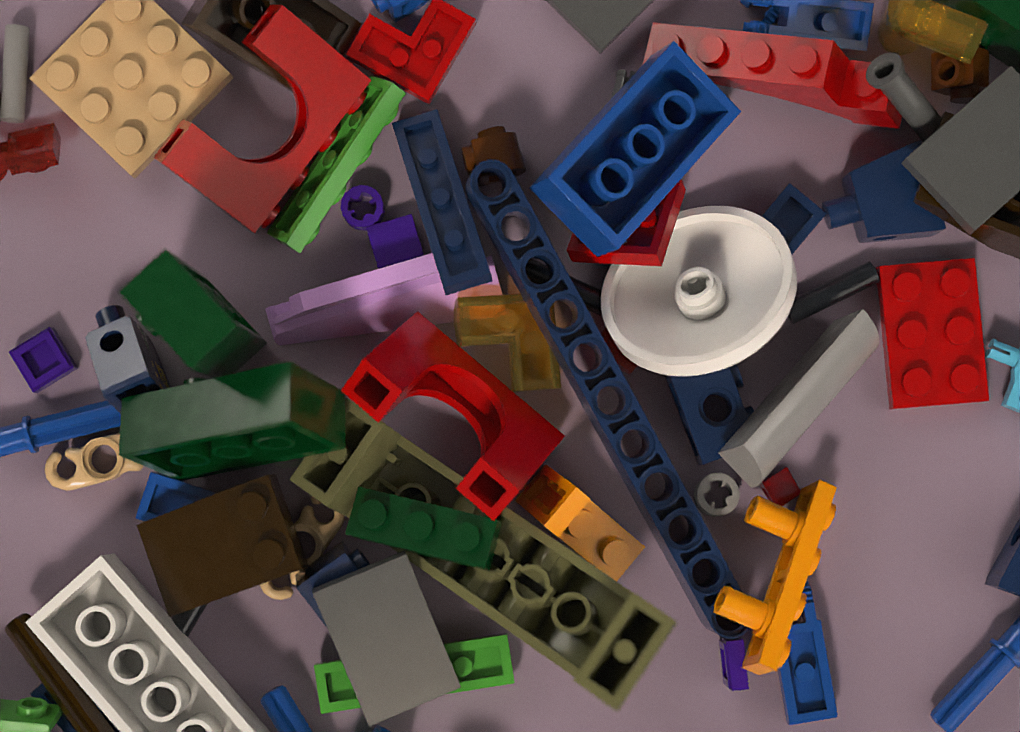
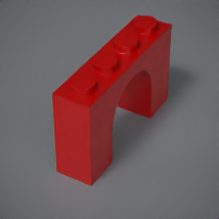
[153,4,371,233]
[341,311,565,521]

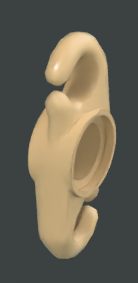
[44,433,144,491]
[259,496,345,600]

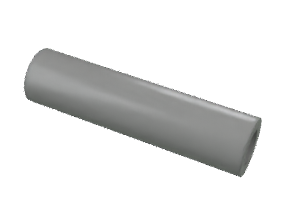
[0,24,30,123]

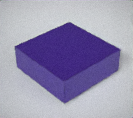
[366,214,424,269]
[9,327,78,393]
[719,637,749,691]

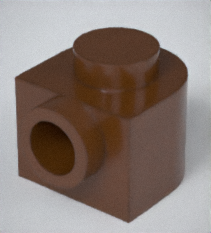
[931,45,990,104]
[461,126,526,187]

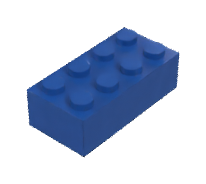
[529,41,741,257]

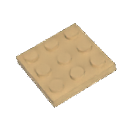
[29,0,233,179]

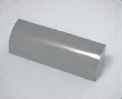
[718,309,879,488]

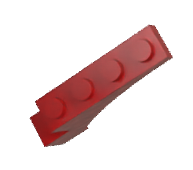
[642,22,902,129]

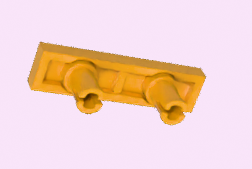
[713,479,837,675]

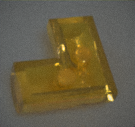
[877,0,988,64]
[454,294,561,393]

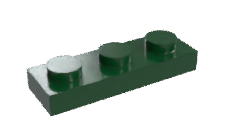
[345,486,502,571]

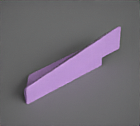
[265,253,506,345]

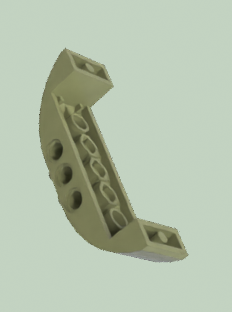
[289,397,678,712]

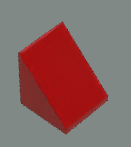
[759,467,801,506]

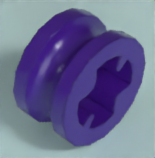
[341,185,385,231]

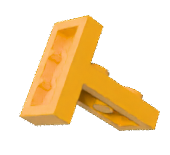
[515,464,645,581]

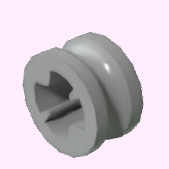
[694,472,740,517]

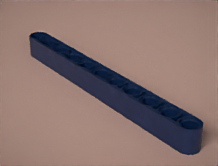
[465,159,749,639]

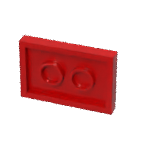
[876,258,989,410]

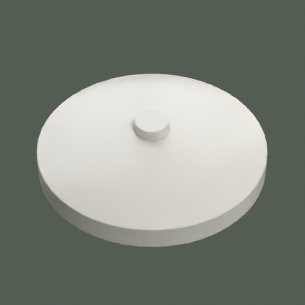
[601,206,797,376]

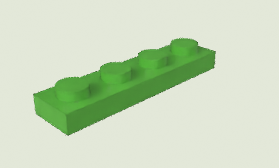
[267,76,406,253]
[314,633,515,714]

